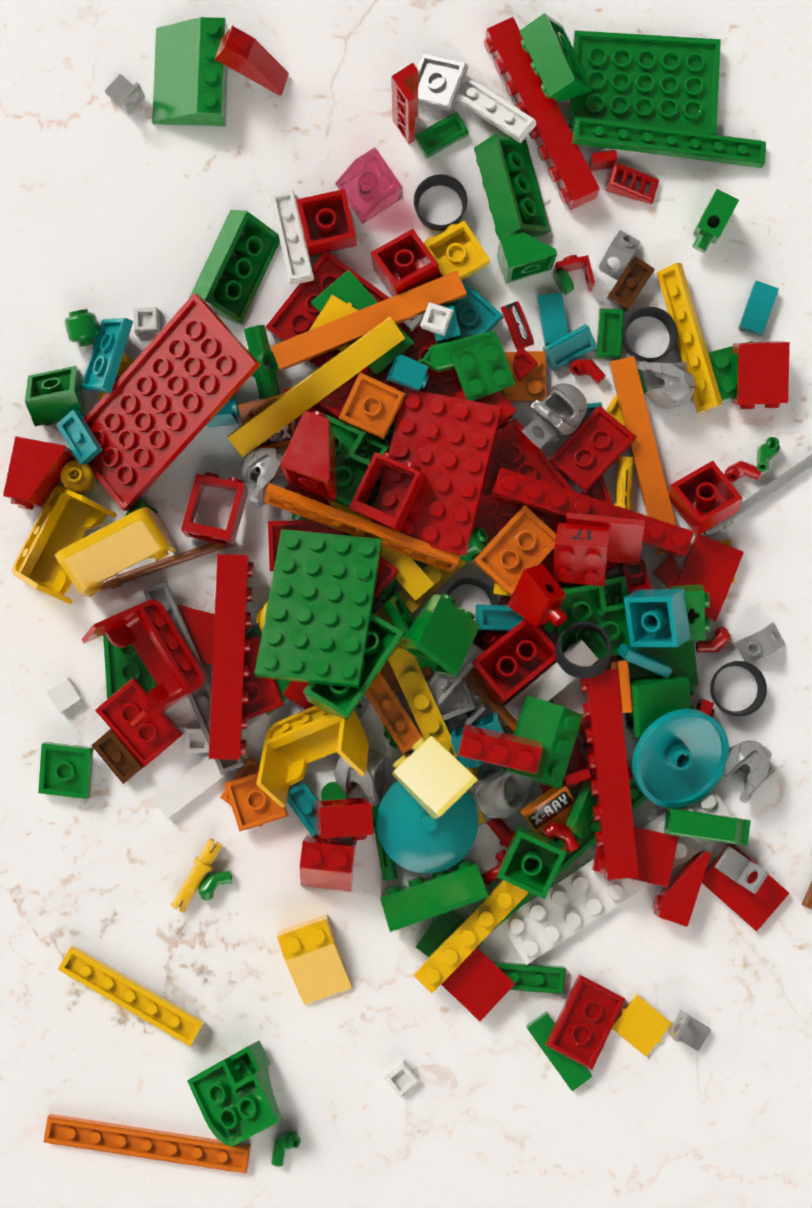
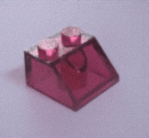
[335,147,403,224]

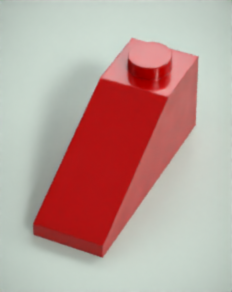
[215,25,289,96]
[652,850,711,927]

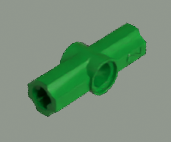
[244,325,281,399]

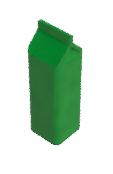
[418,331,496,373]
[664,808,751,846]

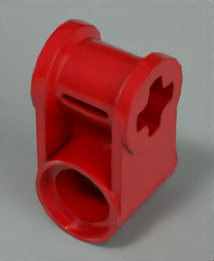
[619,557,652,595]

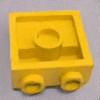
[424,221,490,281]

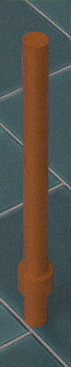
[99,542,235,592]

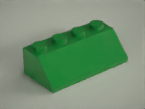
[474,134,551,241]
[189,210,280,324]
[303,613,405,719]
[380,859,489,932]

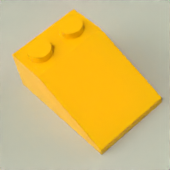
[277,914,352,1005]

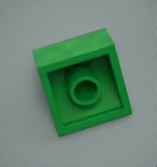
[497,232,557,284]
[25,366,84,427]
[497,824,567,900]

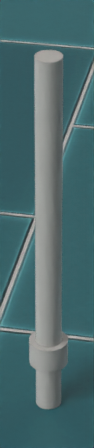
[703,454,812,537]

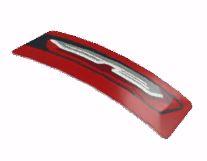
[500,301,534,350]

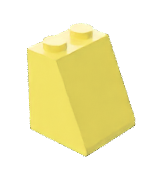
[391,736,478,819]

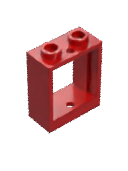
[349,452,426,532]
[181,472,249,547]

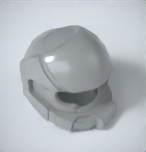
[639,361,696,409]
[531,383,587,435]
[242,448,289,508]
[725,740,777,803]
[334,748,385,806]
[473,768,533,818]

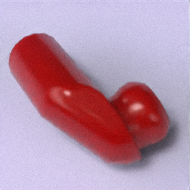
[569,359,606,384]
[724,461,762,482]
[481,849,506,885]

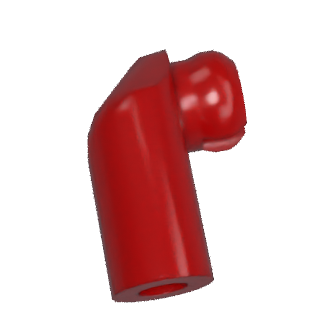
[695,627,731,653]
[544,822,580,852]

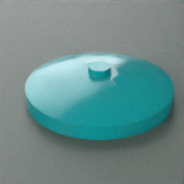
[632,709,729,808]
[376,780,478,874]

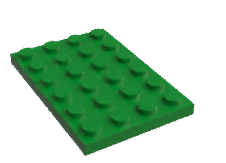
[568,30,721,135]
[255,529,382,688]

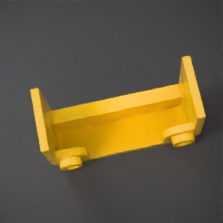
[12,486,117,605]
[55,507,178,597]
[256,705,369,807]

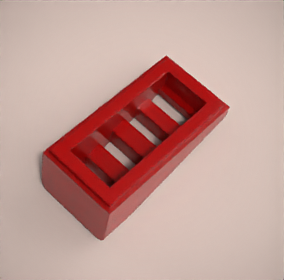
[605,162,659,204]

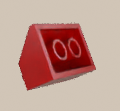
[471,619,556,706]

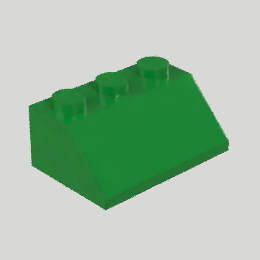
[520,13,592,102]
[503,696,583,789]

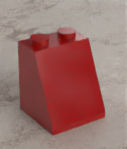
[280,410,337,501]
[3,436,77,510]
[299,835,357,892]

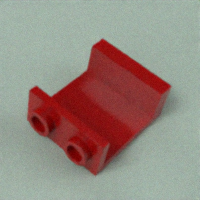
[732,341,790,409]

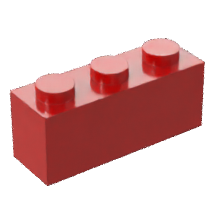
[458,724,543,774]

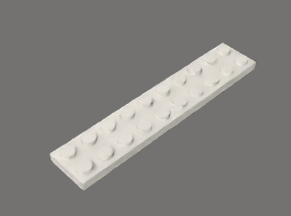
[501,789,732,965]

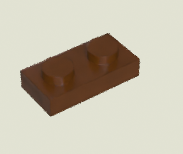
[606,256,655,312]
[91,729,144,784]

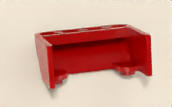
[81,599,205,727]

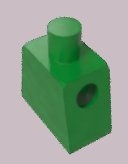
[692,189,739,253]

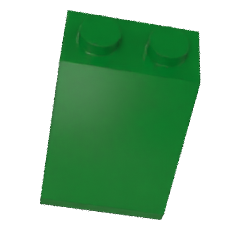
[399,594,480,677]
[626,674,694,738]

